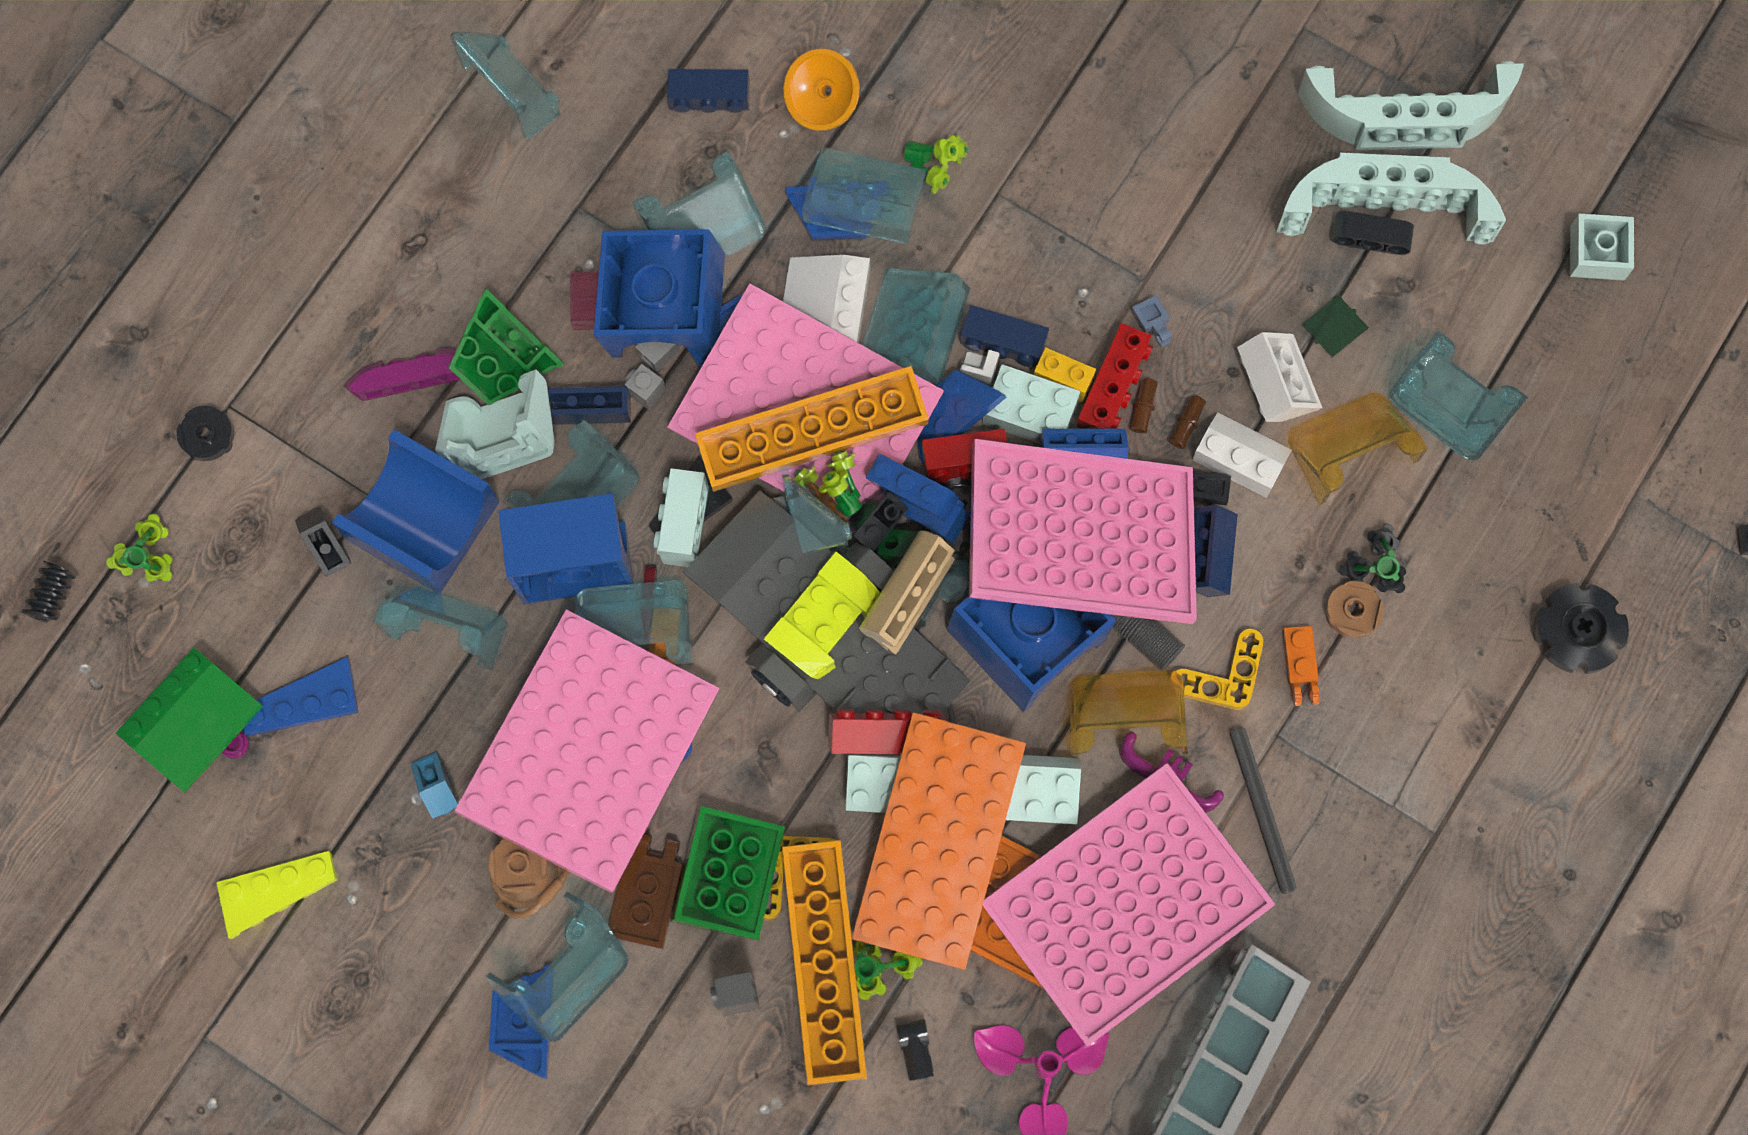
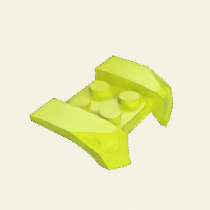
[764,552,880,679]

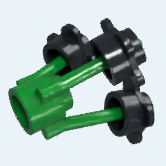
[1339,524,1406,593]

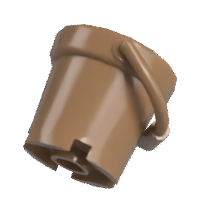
[488,838,570,919]

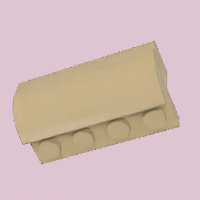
[859,531,955,655]

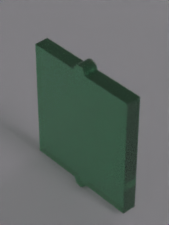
[1302,295,1369,358]

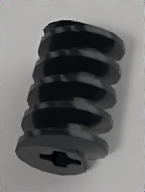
[20,561,76,623]

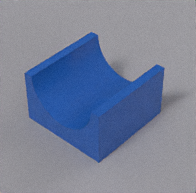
[594,229,725,358]
[332,429,499,595]
[498,493,634,605]
[947,597,1116,712]

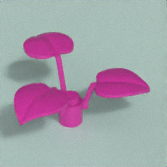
[974,1025,1109,1135]

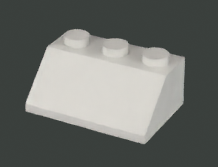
[1237,332,1322,422]
[1193,413,1292,498]

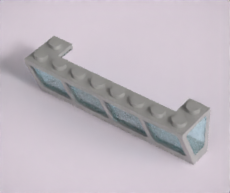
[1146,944,1311,1135]

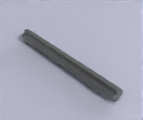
[1230,728,1297,894]

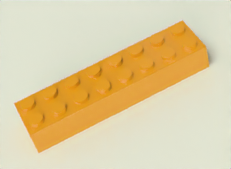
[695,366,929,492]
[782,841,867,1085]

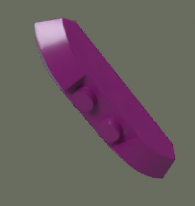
[343,348,461,401]

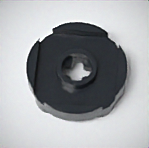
[176,405,234,461]

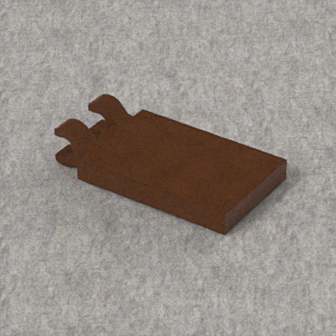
[606,834,683,949]

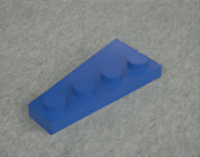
[244,657,359,737]

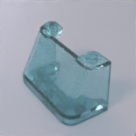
[1389,331,1528,461]
[373,586,508,671]

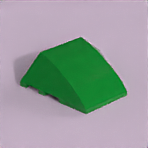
[448,288,565,405]

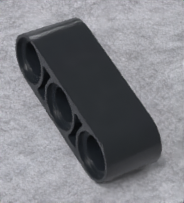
[1332,211,1414,255]

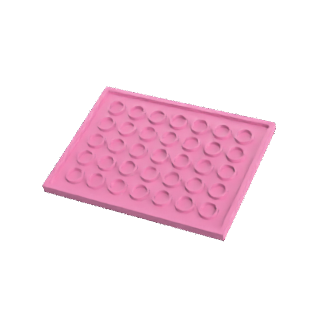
[667,284,944,526]
[969,439,1197,624]
[455,609,720,893]
[983,764,1276,1047]

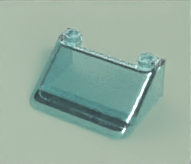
[450,31,560,140]
[633,151,766,258]
[502,419,639,509]
[782,474,852,557]
[575,580,694,664]

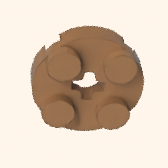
[1326,581,1384,638]

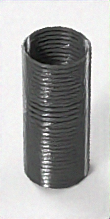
[1110,614,1185,671]

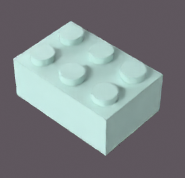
[982,364,1080,444]
[654,469,709,567]

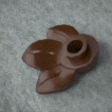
[804,482,848,522]

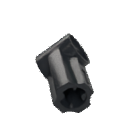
[896,1019,934,1081]

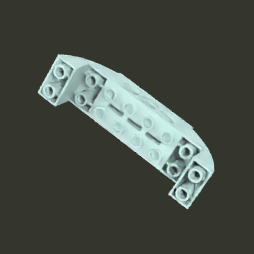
[1298,61,1523,150]
[1276,153,1506,244]

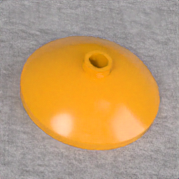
[784,49,860,131]

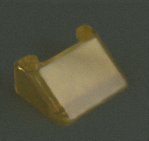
[1287,393,1428,505]
[1070,670,1188,758]

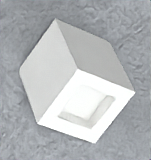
[960,350,999,387]

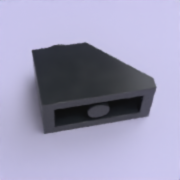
[295,507,351,577]

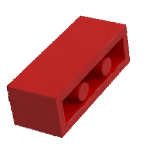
[922,429,1008,483]

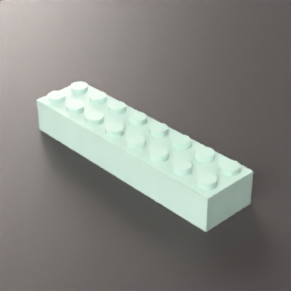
[846,754,1081,824]

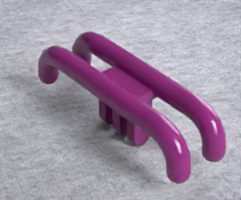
[1120,731,1224,813]

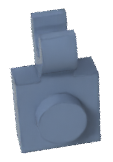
[1132,295,1172,348]

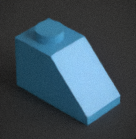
[411,751,458,818]

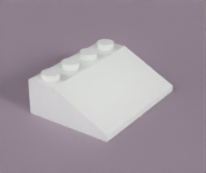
[783,255,870,343]

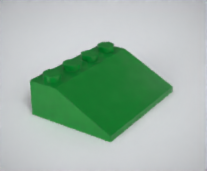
[116,647,263,793]
[670,806,785,940]

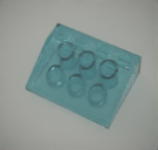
[802,147,927,244]
[862,268,971,386]

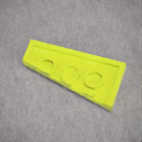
[216,851,337,939]

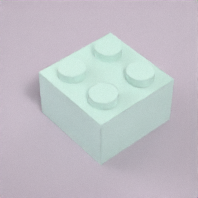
[1570,214,1634,280]

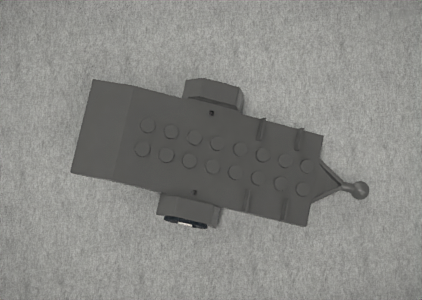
[683,491,970,724]

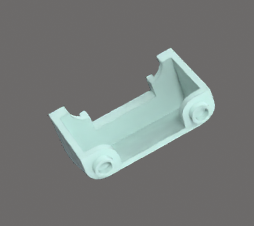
[435,370,555,479]

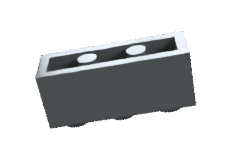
[710,972,760,1016]

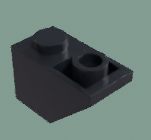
[842,490,909,552]

